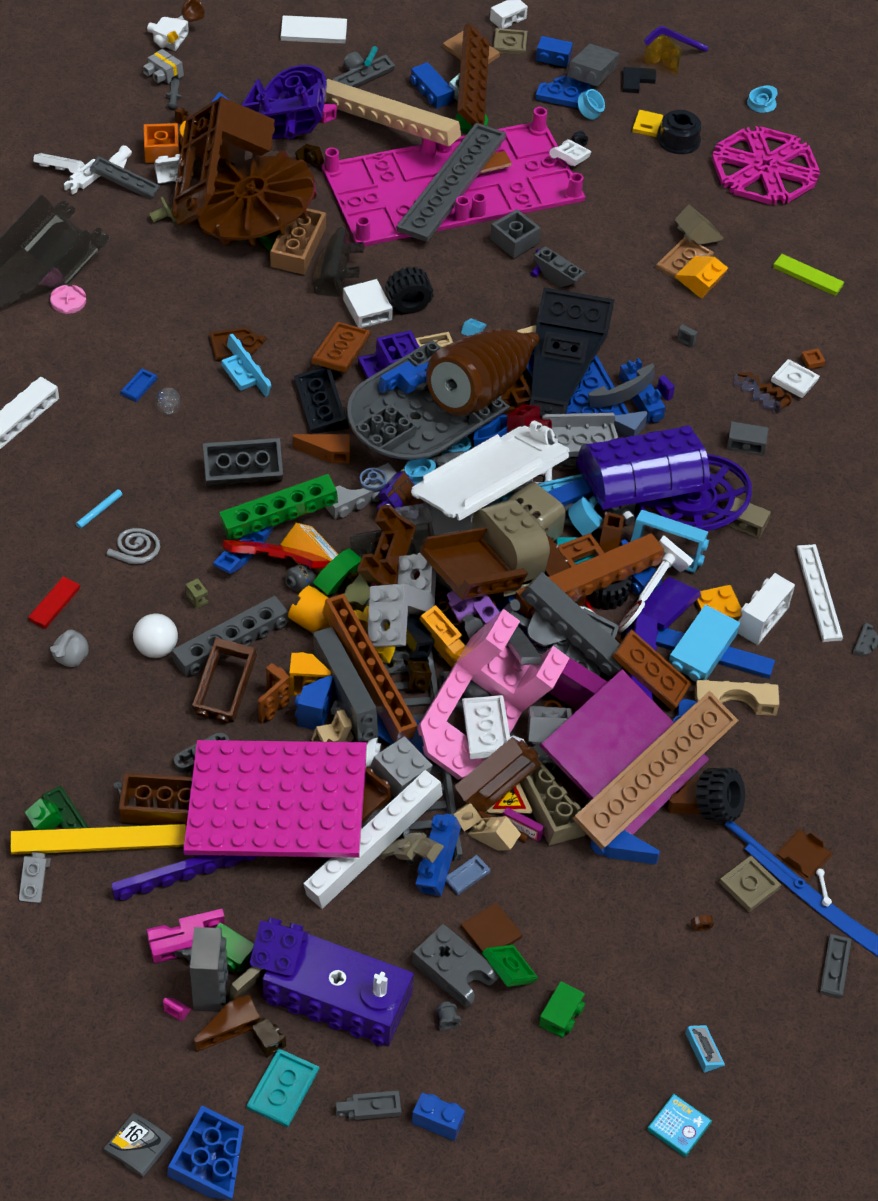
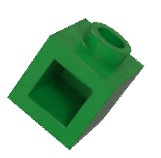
[25,798,64,830]

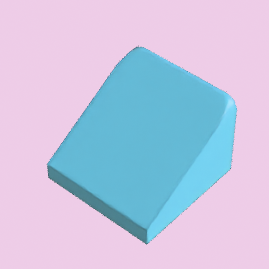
[461,318,486,336]

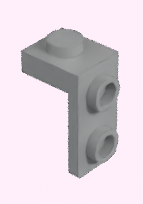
[19,852,51,903]

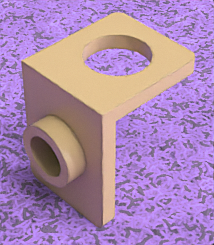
[454,803,482,831]

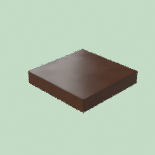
[461,903,522,960]

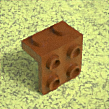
[258,663,291,724]

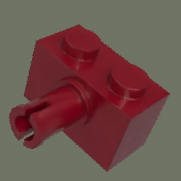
[507,404,552,433]

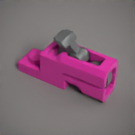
[146,909,225,964]

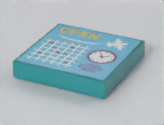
[647,1094,712,1158]

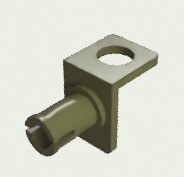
[149,197,176,223]

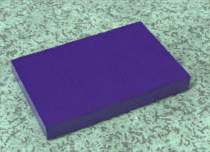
[640,577,701,630]

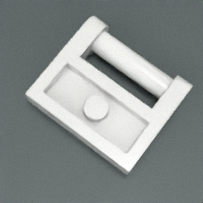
[549,139,591,166]

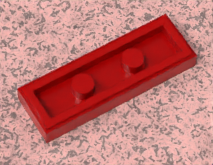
[28,576,80,629]

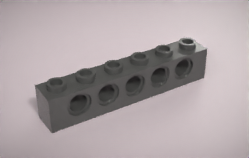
[172,595,288,677]

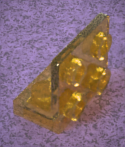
[644,34,681,75]

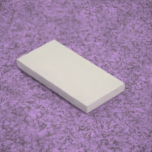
[281,15,347,44]
[462,695,510,759]

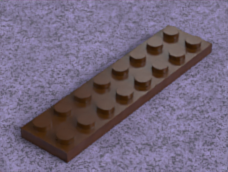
[457,22,490,126]

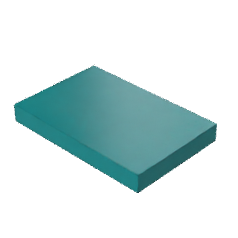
[246,1048,320,1127]

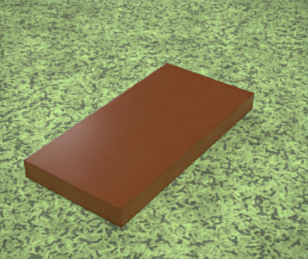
[311,322,371,373]
[612,629,692,711]

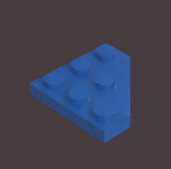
[535,75,592,108]

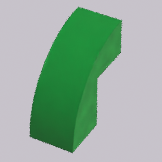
[313,548,361,595]

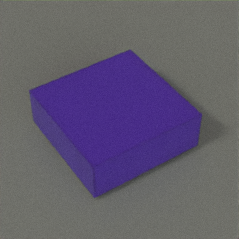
[657,375,675,401]

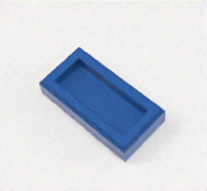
[121,368,157,402]

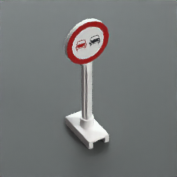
[618,535,693,633]

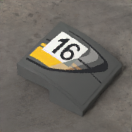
[104,1113,173,1177]

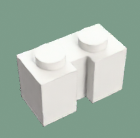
[490,0,528,29]

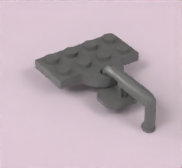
[502,599,620,677]

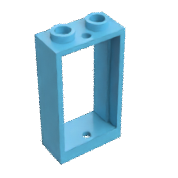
[631,510,709,573]

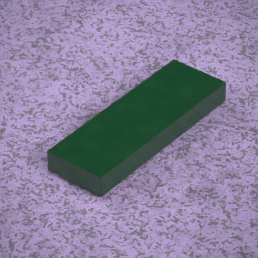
[42,785,89,829]

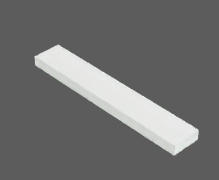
[796,544,843,642]

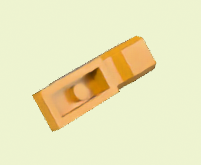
[419,605,466,668]

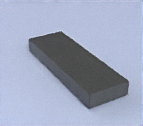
[820,934,852,999]

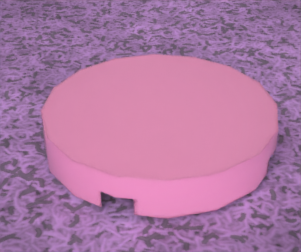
[50,285,86,314]

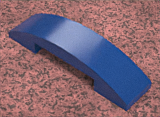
[213,526,274,574]

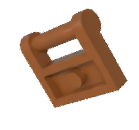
[558,533,604,568]

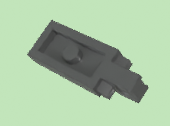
[335,1091,401,1120]

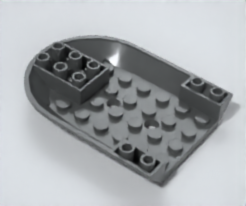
[347,340,510,460]

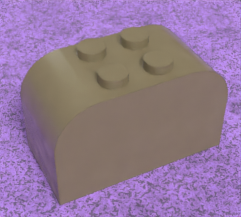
[470,499,550,582]

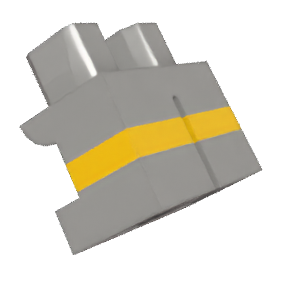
[143,49,184,84]

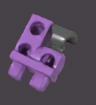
[447,591,499,640]

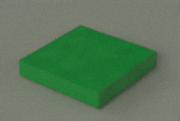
[482,945,538,987]

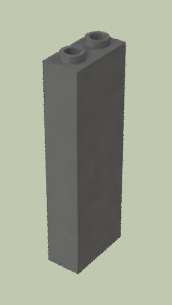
[313,627,378,742]

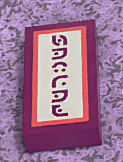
[502,807,544,842]

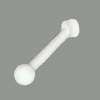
[816,869,832,907]

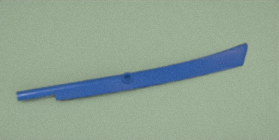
[725,821,878,957]

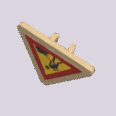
[487,783,532,814]

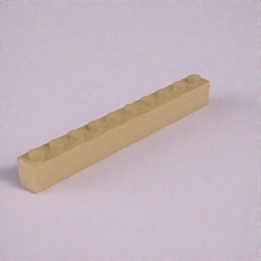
[324,79,461,146]

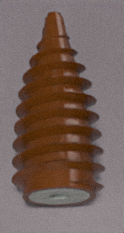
[426,329,539,416]

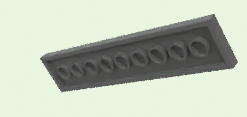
[396,123,506,242]

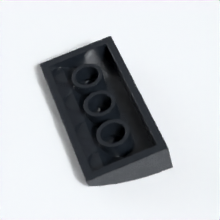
[294,367,349,433]

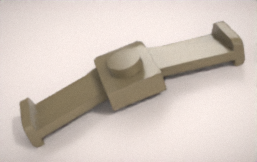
[378,832,444,863]

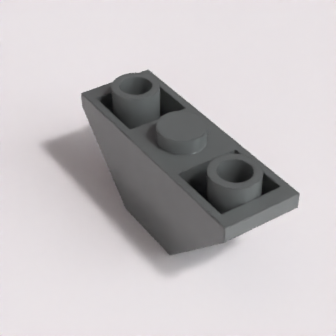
[534,246,586,287]

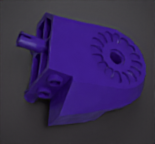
[242,65,327,139]

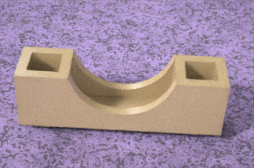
[694,680,779,716]

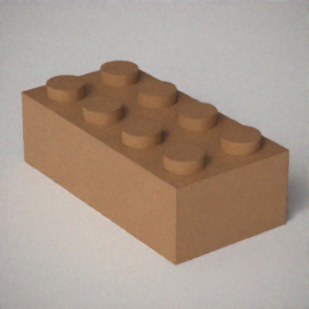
[270,208,326,275]

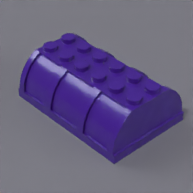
[576,425,711,509]

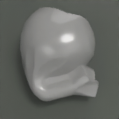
[50,630,89,667]

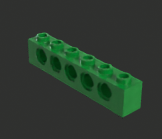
[219,474,338,540]

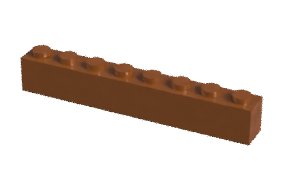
[515,533,664,619]
[322,594,418,743]

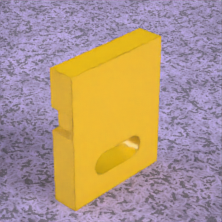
[632,110,663,137]

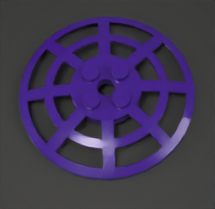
[637,454,752,531]

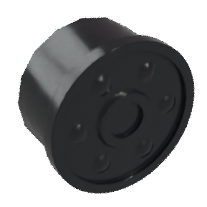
[657,110,701,154]

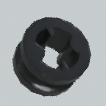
[571,131,588,146]

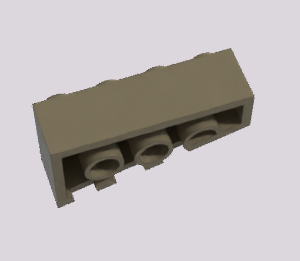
[520,759,587,846]

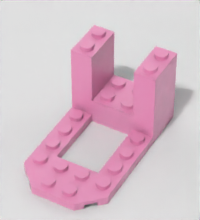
[417,609,569,780]

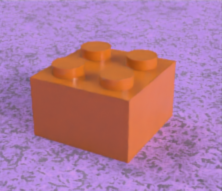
[144,123,179,163]

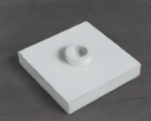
[771,359,820,398]

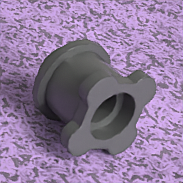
[435,1002,461,1031]

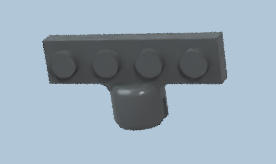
[333,52,395,88]

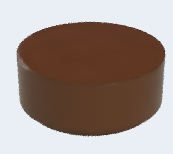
[691,915,714,931]

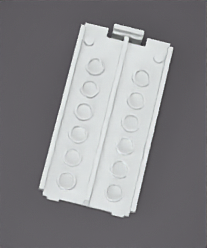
[411,420,570,521]

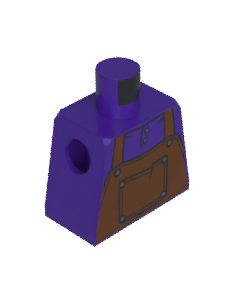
[376,471,424,514]

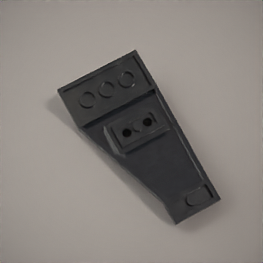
[530,287,615,418]

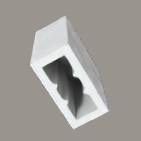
[343,279,393,328]

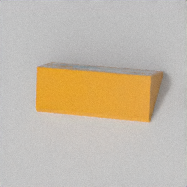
[280,523,354,595]

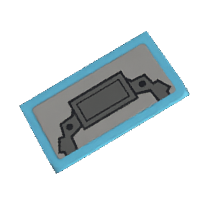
[685,1025,725,1073]

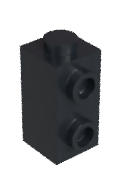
[404,614,435,658]

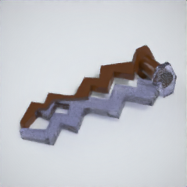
[734,372,792,414]

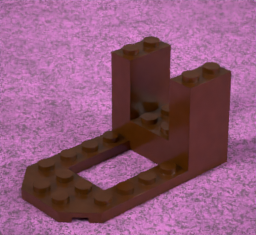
[171,97,275,226]

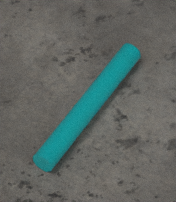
[364,46,378,66]

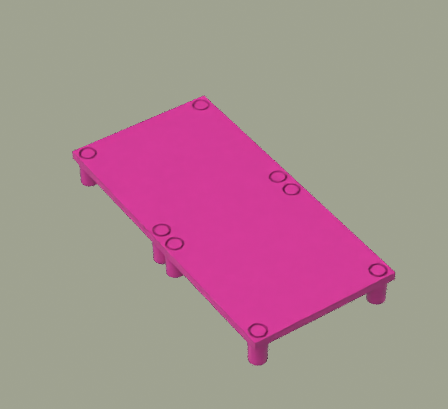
[321,107,586,248]

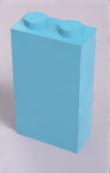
[669,604,740,681]

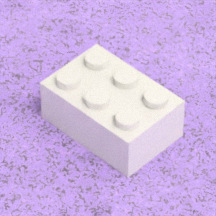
[738,573,795,645]

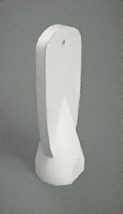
[109,145,132,168]

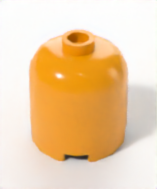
[288,585,330,633]

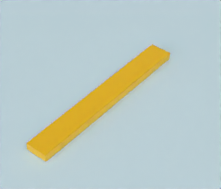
[11,824,186,855]

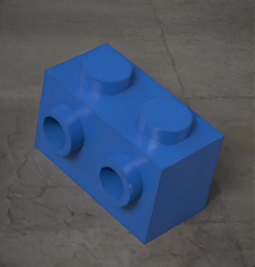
[536,36,573,67]
[412,1093,465,1141]

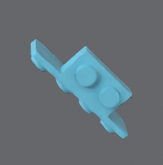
[221,334,271,397]

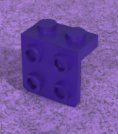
[250,917,309,976]

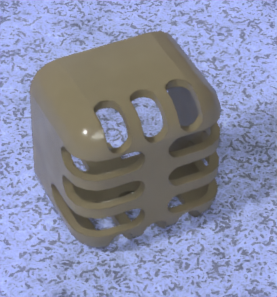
[508,482,566,542]

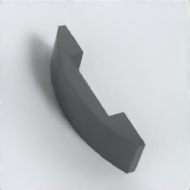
[588,363,655,408]

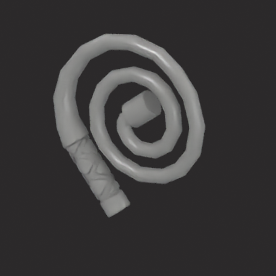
[107,528,160,564]

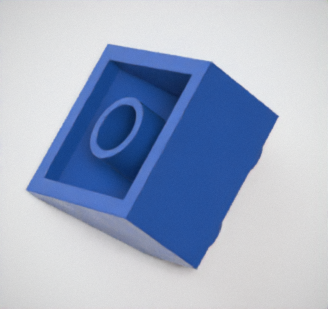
[295,675,333,730]

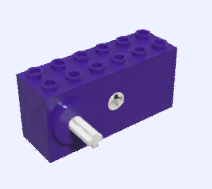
[263,934,414,1046]

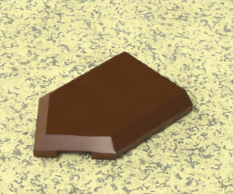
[209,327,267,360]

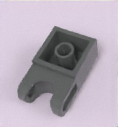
[412,924,499,1007]

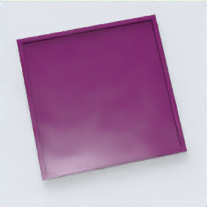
[539,669,709,835]

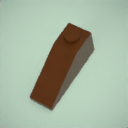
[194,995,260,1052]

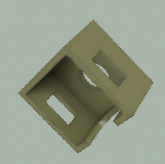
[186,578,208,609]

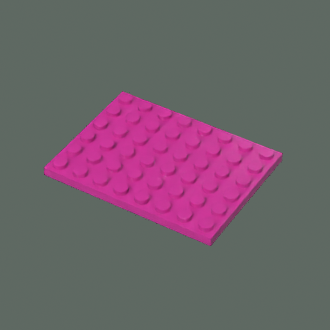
[184,740,367,858]

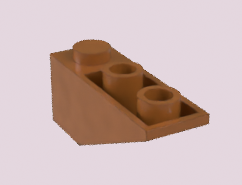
[293,434,350,463]

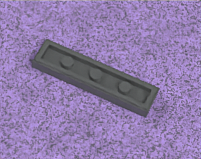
[90,156,160,200]

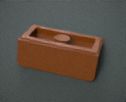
[480,151,512,173]

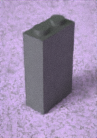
[567,44,620,86]

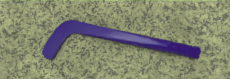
[644,26,708,52]

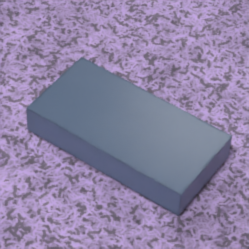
[445,855,491,896]

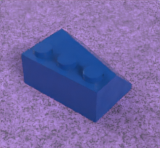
[167,1106,244,1200]

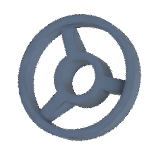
[360,468,387,491]

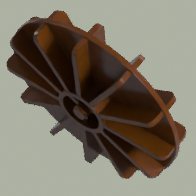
[196,150,317,246]

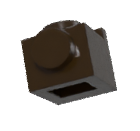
[252,1018,286,1058]

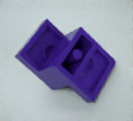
[358,330,420,379]

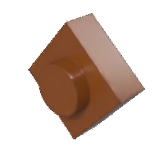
[801,348,826,369]

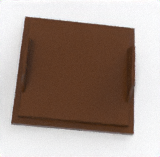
[774,829,834,881]

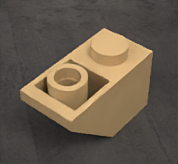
[468,816,521,851]

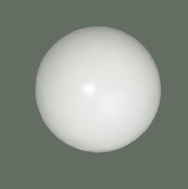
[133,614,178,658]

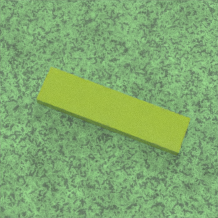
[773,254,844,296]

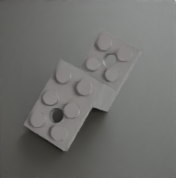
[368,554,436,648]

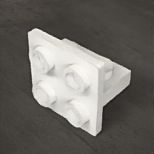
[154,154,192,184]

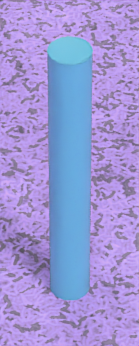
[76,489,122,529]

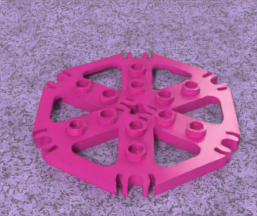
[712,126,820,205]

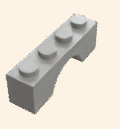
[326,463,397,519]

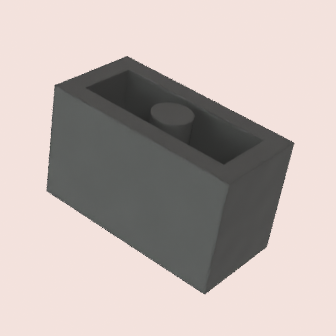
[727,421,768,456]

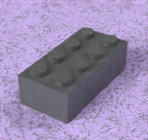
[203,438,283,486]
[190,927,229,1012]

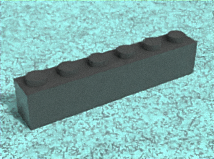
[521,572,622,677]

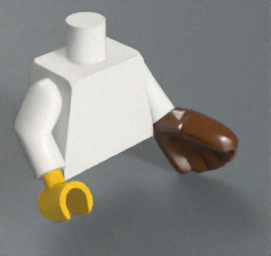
[147,0,205,51]

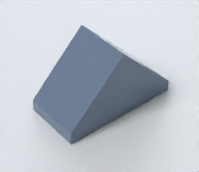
[614,411,648,438]

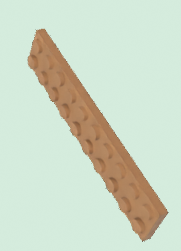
[572,691,739,850]

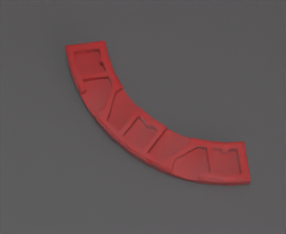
[223,540,330,569]

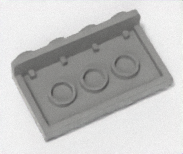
[542,413,618,457]

